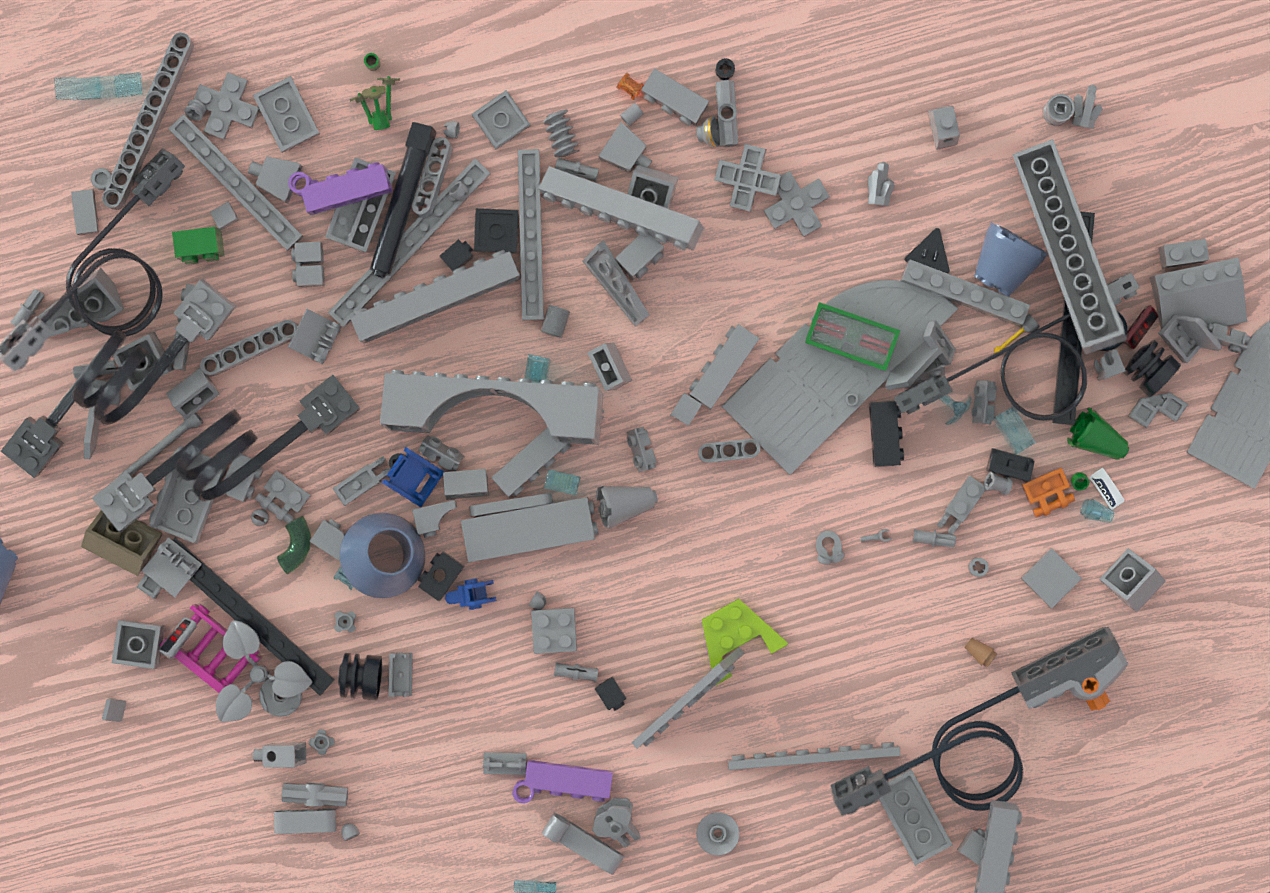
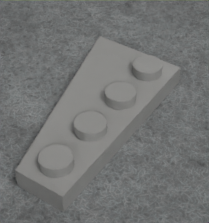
[583,240,649,327]

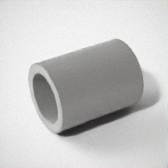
[620,103,644,127]

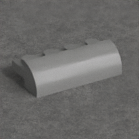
[325,157,396,252]

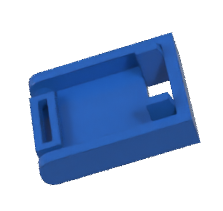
[382,447,444,507]

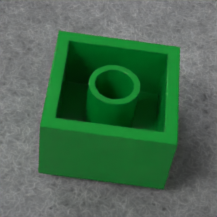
[172,227,225,264]

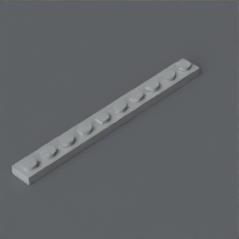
[328,159,491,327]

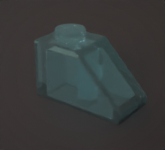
[524,354,551,383]

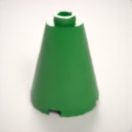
[1067,408,1129,460]

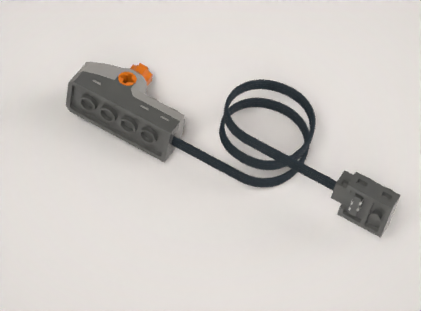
[830,627,1128,816]

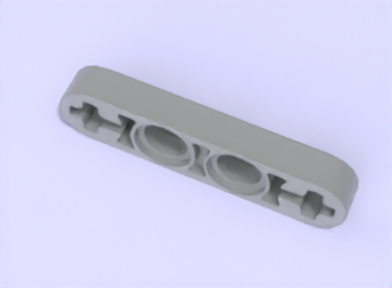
[412,137,453,218]
[469,493,553,517]

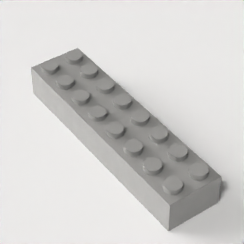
[350,250,521,344]

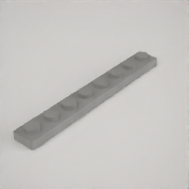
[168,114,303,251]
[518,149,544,321]
[728,742,900,770]

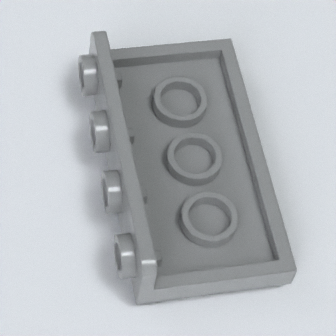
[149,446,227,544]

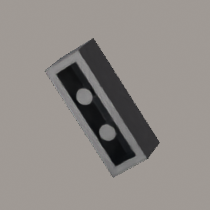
[869,401,904,467]

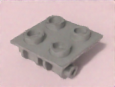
[288,309,341,364]
[142,537,202,597]

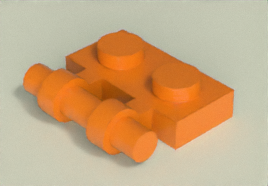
[1021,467,1075,518]

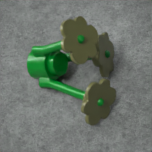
[350,76,400,130]

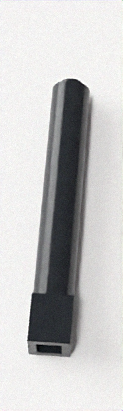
[370,122,437,278]

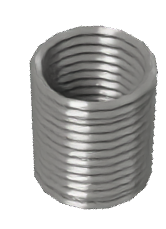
[541,305,570,338]

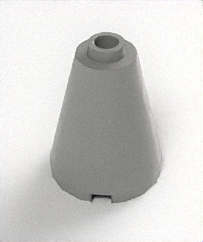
[596,486,658,529]

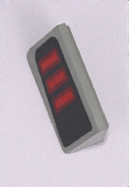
[159,617,197,660]

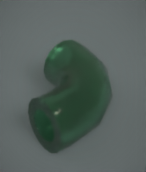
[277,516,311,574]

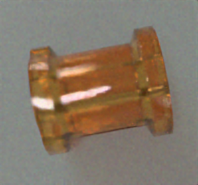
[617,73,644,100]

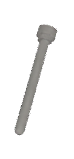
[118,413,203,477]

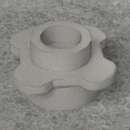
[334,611,356,633]
[309,729,335,755]

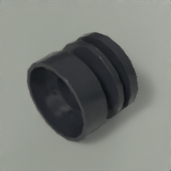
[1123,340,1181,397]
[338,653,382,701]

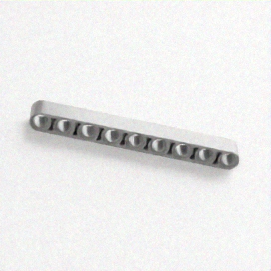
[102,32,194,210]

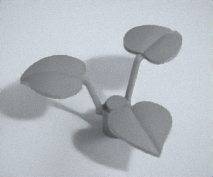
[216,620,312,722]

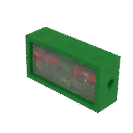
[805,302,900,371]

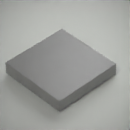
[471,90,531,150]
[1021,548,1082,609]

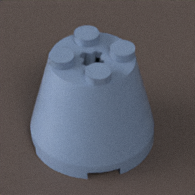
[974,222,1048,297]

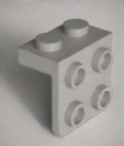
[1158,315,1222,363]

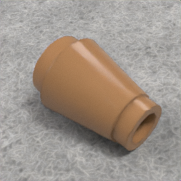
[964,638,997,667]

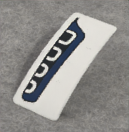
[1089,468,1125,510]

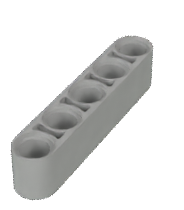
[200,320,298,376]

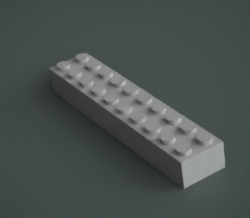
[1012,139,1127,355]

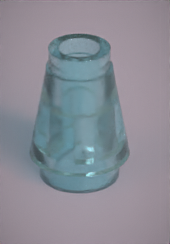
[1081,499,1114,523]

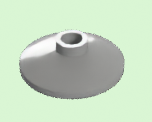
[696,812,739,856]

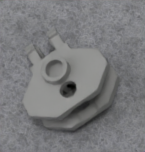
[592,797,641,847]

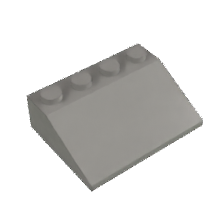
[1150,258,1247,329]

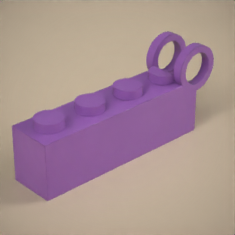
[288,162,393,215]
[513,760,613,803]

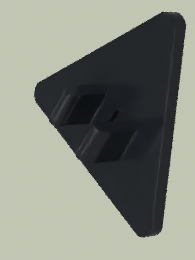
[904,228,950,274]

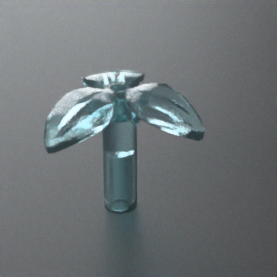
[939,395,972,425]

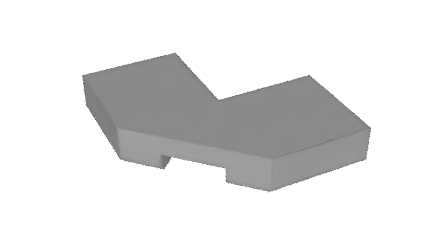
[1128,392,1188,428]

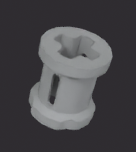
[984,472,1013,495]

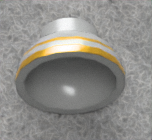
[697,116,720,147]

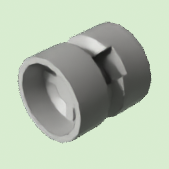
[1043,94,1075,126]

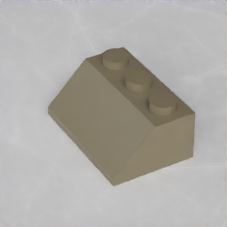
[81,510,162,576]

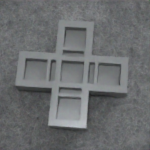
[194,72,260,140]
[714,144,782,211]
[764,171,830,237]

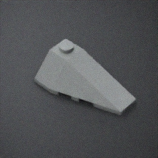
[37,268,124,337]

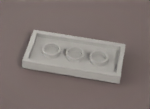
[878,769,953,866]

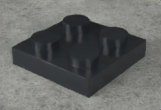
[474,208,519,253]

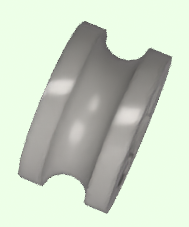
[184,100,206,121]
[968,558,989,577]

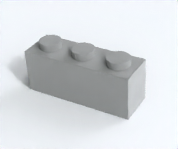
[641,68,709,126]

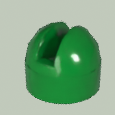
[1071,472,1090,491]

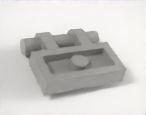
[255,470,311,525]

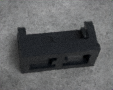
[986,448,1035,482]

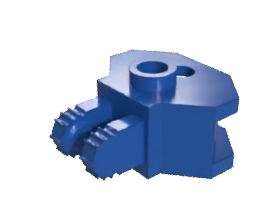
[445,578,497,610]

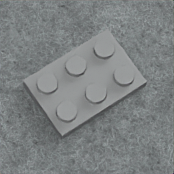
[253,76,320,153]

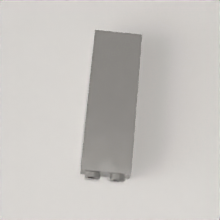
[461,497,598,563]

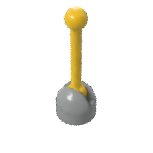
[994,314,1040,353]

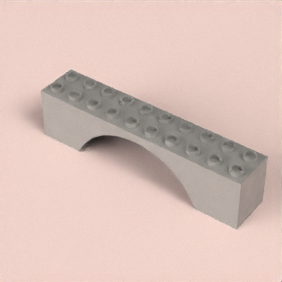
[380,370,603,445]

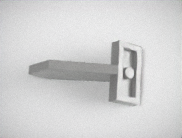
[885,320,956,390]
[84,380,121,459]

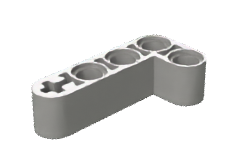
[542,812,625,875]

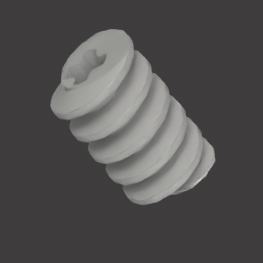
[543,109,580,157]

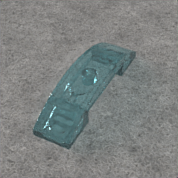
[54,72,142,100]

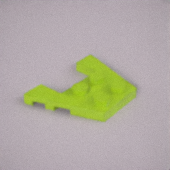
[702,598,788,685]

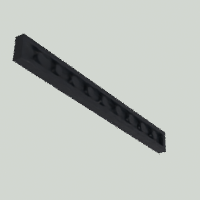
[1052,211,1095,425]
[173,538,335,696]

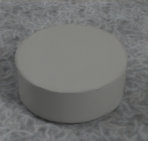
[91,168,112,190]

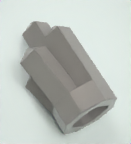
[1072,84,1103,129]
[868,162,895,206]

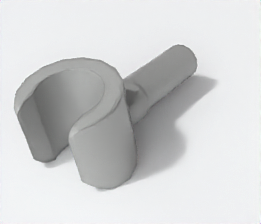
[860,529,891,542]

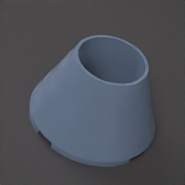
[340,513,425,598]

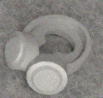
[816,531,845,565]

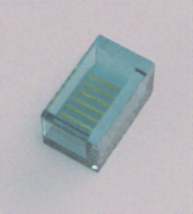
[544,469,581,496]

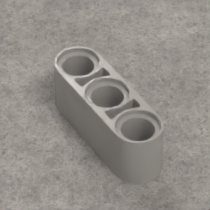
[698,439,760,463]
[274,809,336,834]

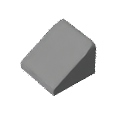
[210,201,239,230]
[102,698,126,722]

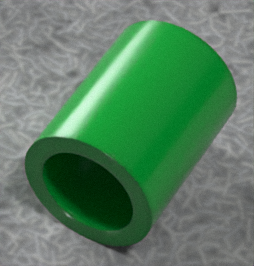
[364,53,381,71]

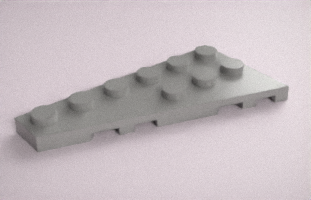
[631,647,745,749]

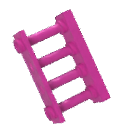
[160,604,261,693]

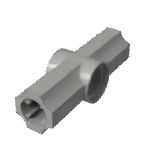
[716,80,738,147]
[281,783,348,807]

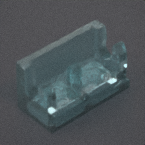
[993,406,1036,454]

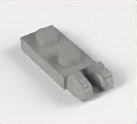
[333,456,391,506]
[937,475,986,535]

